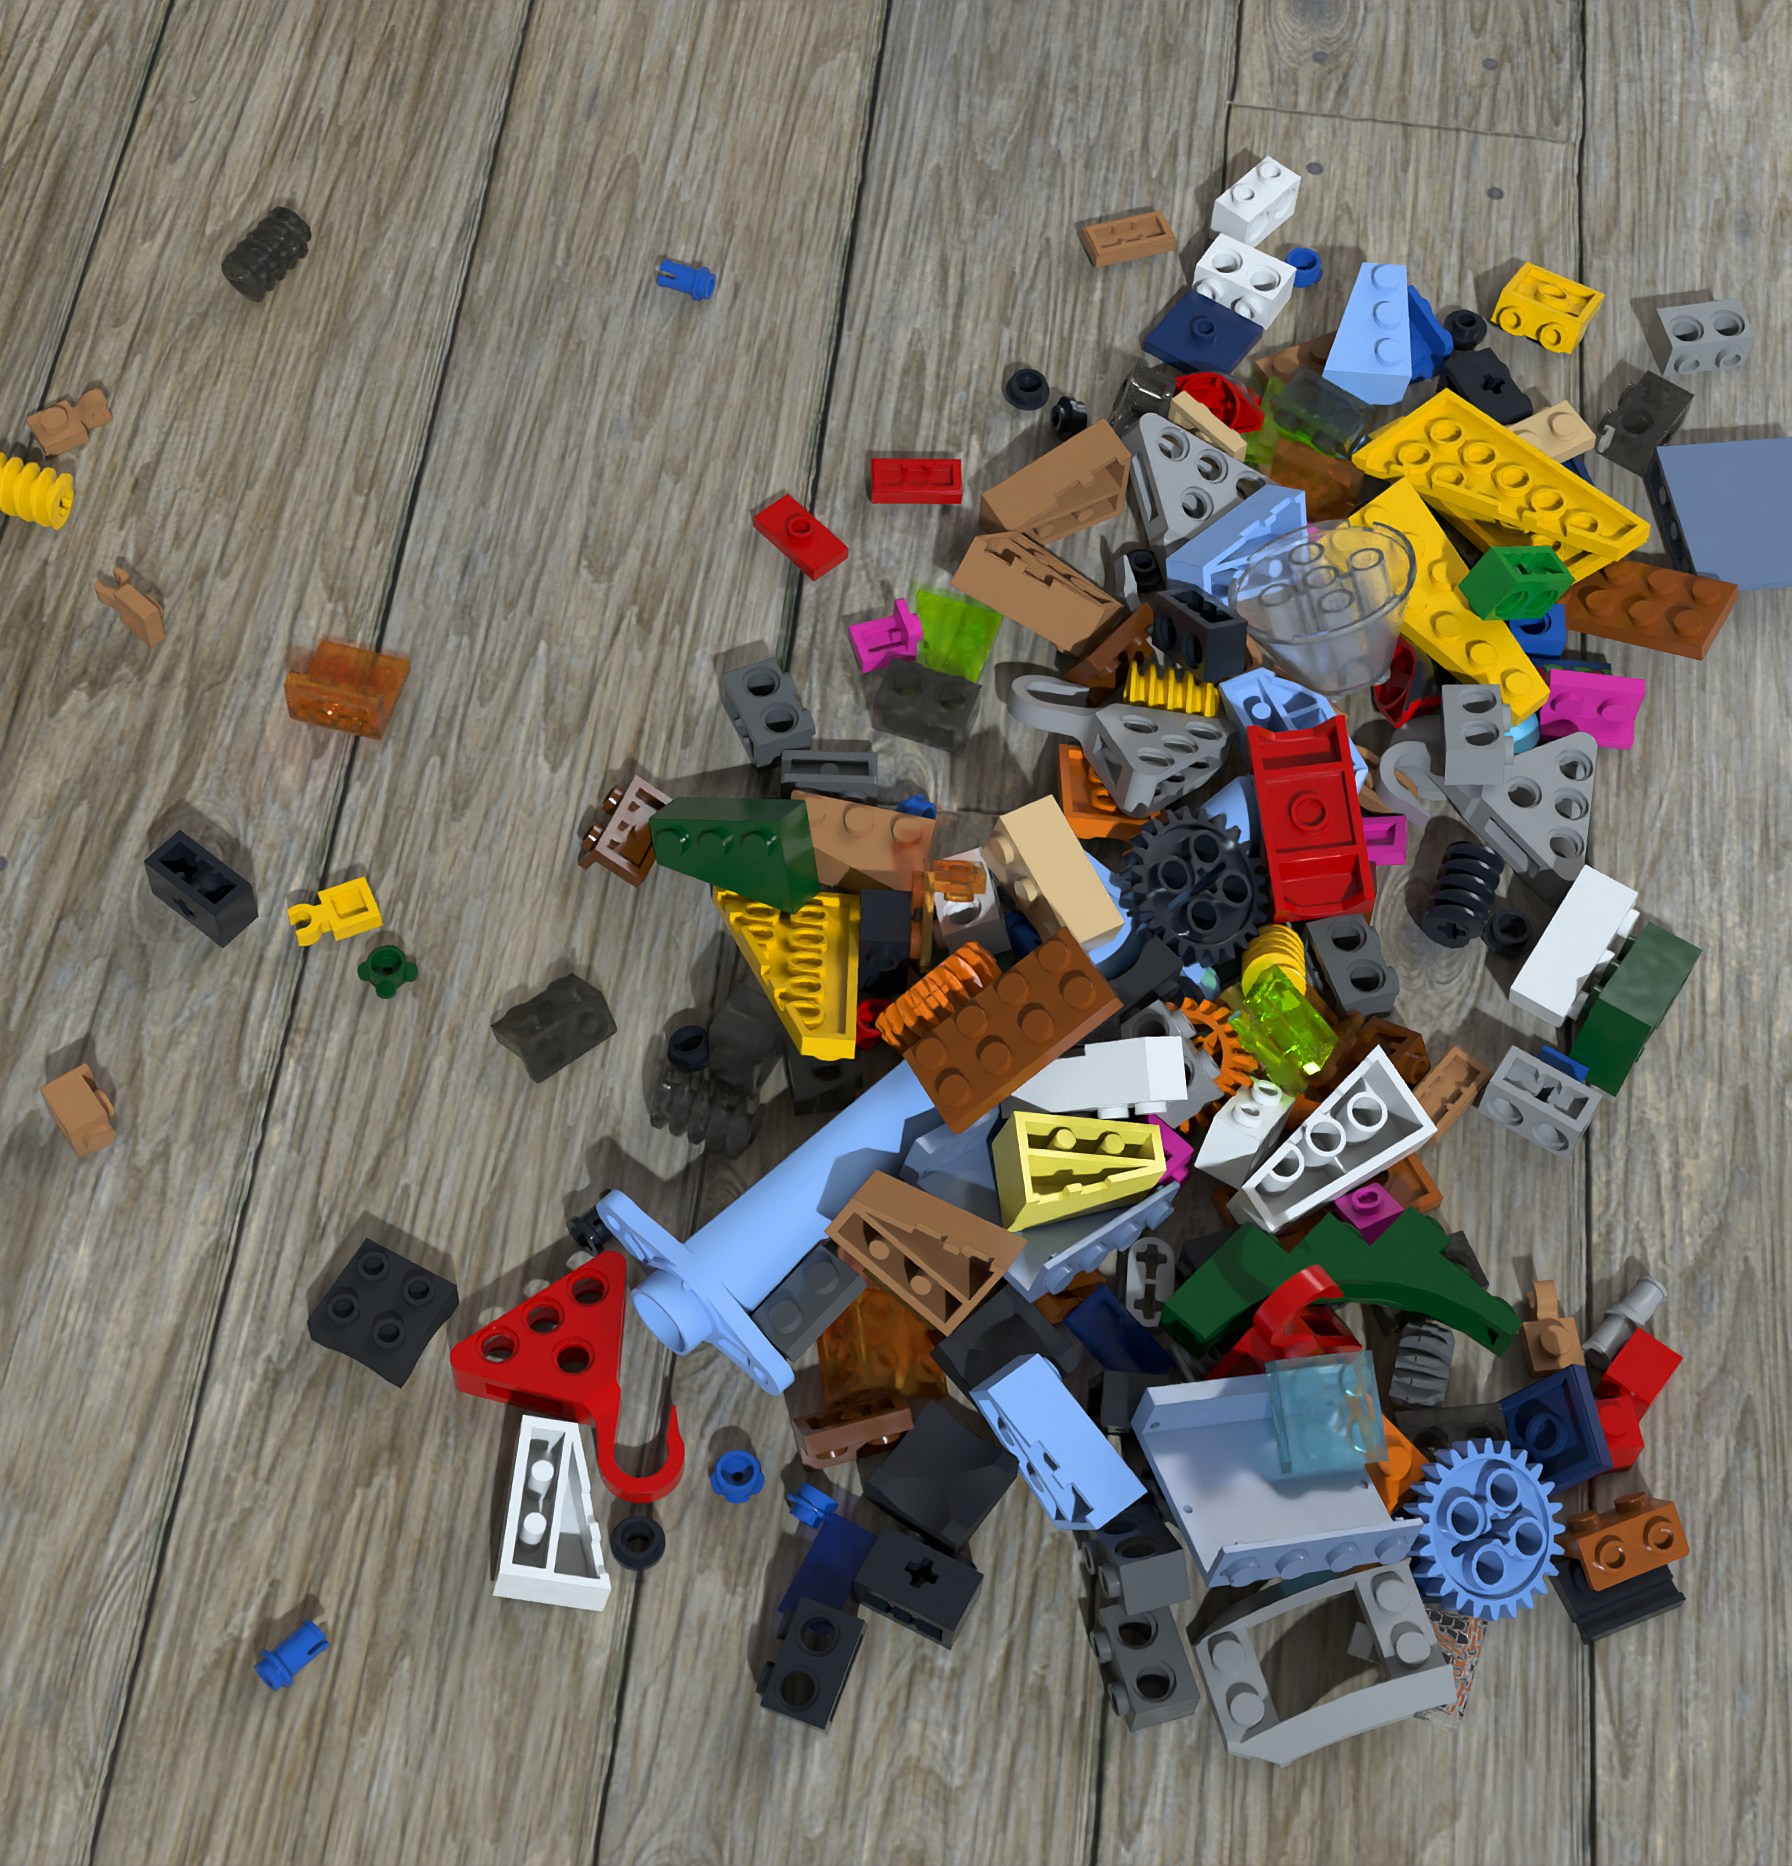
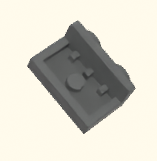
[780,750,878,807]
[750,1244,868,1363]

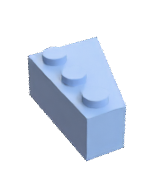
[1313,262,1412,406]
[1166,484,1310,606]
[969,1353,1148,1530]

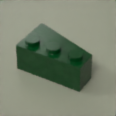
[648,797,821,915]
[1568,921,1703,1097]

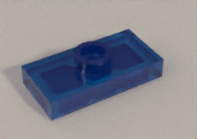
[1062,1283,1175,1375]
[777,1511,878,1638]

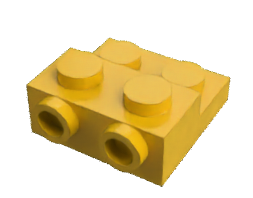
[1491,261,1605,354]

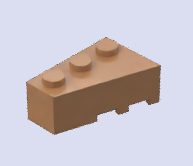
[979,418,1132,547]
[950,531,1124,658]
[790,790,936,932]
[824,1169,1029,1337]

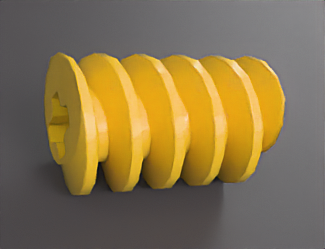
[0,451,74,531]
[1123,660,1223,718]
[1241,923,1306,1016]

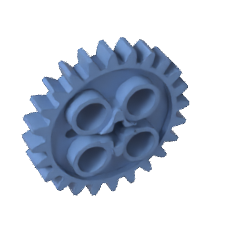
[1403,1438,1566,1621]

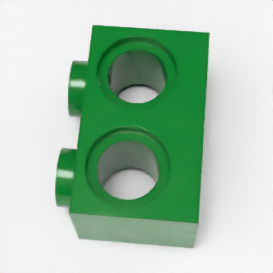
[1458,546,1575,621]

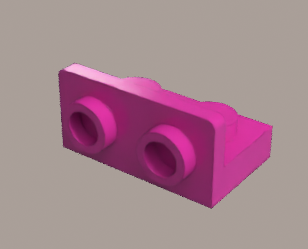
[1538,669,1645,750]

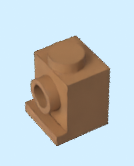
[39,1063,116,1158]

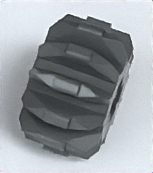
[1389,1321,1455,1414]

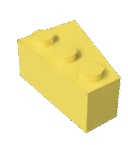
[992,1111,1167,1232]

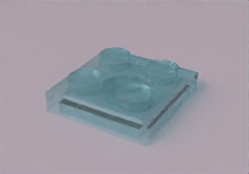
[1265,1350,1389,1474]

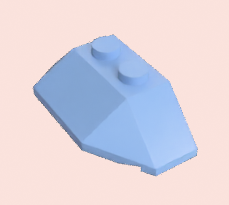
[1219,667,1369,794]

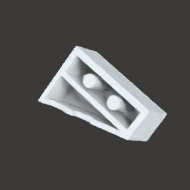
[1508,864,1640,1030]
[1000,1036,1187,1120]
[492,1415,612,1612]

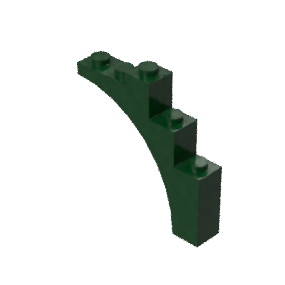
[1158,1205,1524,1361]

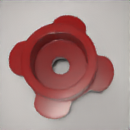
[855,999,892,1051]

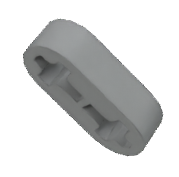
[1123,1237,1175,1338]

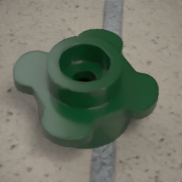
[357,945,418,999]

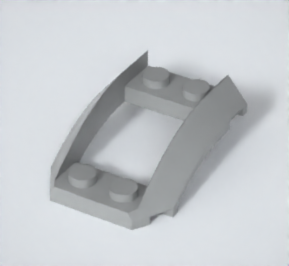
[1192,1554,1458,1768]

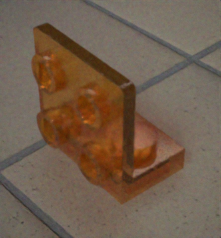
[283,640,411,741]
[910,859,987,972]
[817,1287,948,1409]

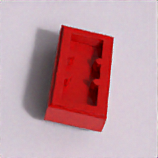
[870,458,963,504]
[753,494,848,581]

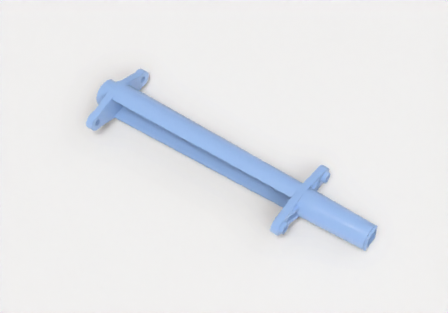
[596,774,1262,1397]

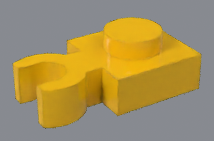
[287,876,383,946]

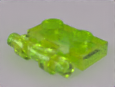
[1227,965,1340,1097]

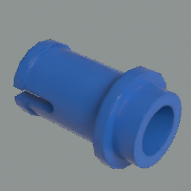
[657,259,716,302]
[1004,911,1043,959]
[254,1619,330,1692]

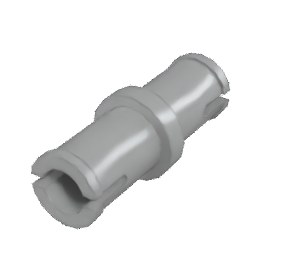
[1581,1276,1668,1370]

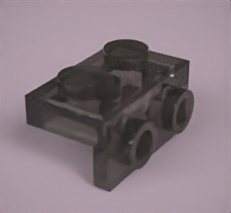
[1269,365,1378,459]
[490,973,617,1084]

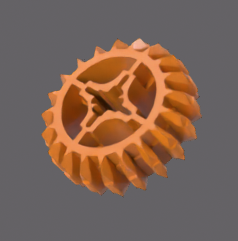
[875,941,1003,1056]
[1134,997,1259,1135]

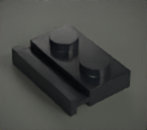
[1548,1558,1686,1645]

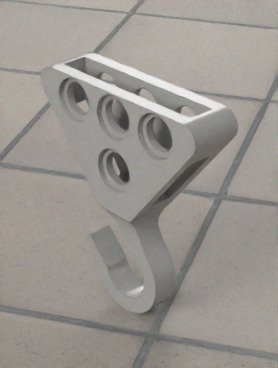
[1114,413,1281,634]
[1007,675,1237,818]
[1373,732,1598,906]

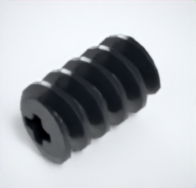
[1421,841,1505,949]

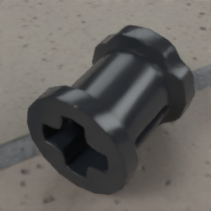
[566,1188,614,1257]

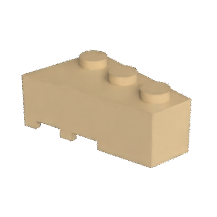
[980,794,1125,953]

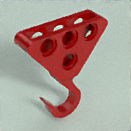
[450,1251,685,1504]
[1204,1265,1362,1381]

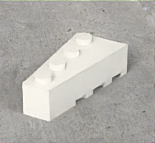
[1226,1044,1438,1237]

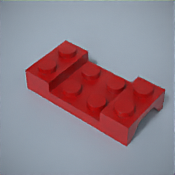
[1244,715,1375,924]

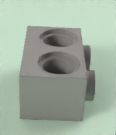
[1646,298,1755,377]
[1440,684,1514,785]
[1108,999,1225,1129]
[1477,1045,1603,1161]

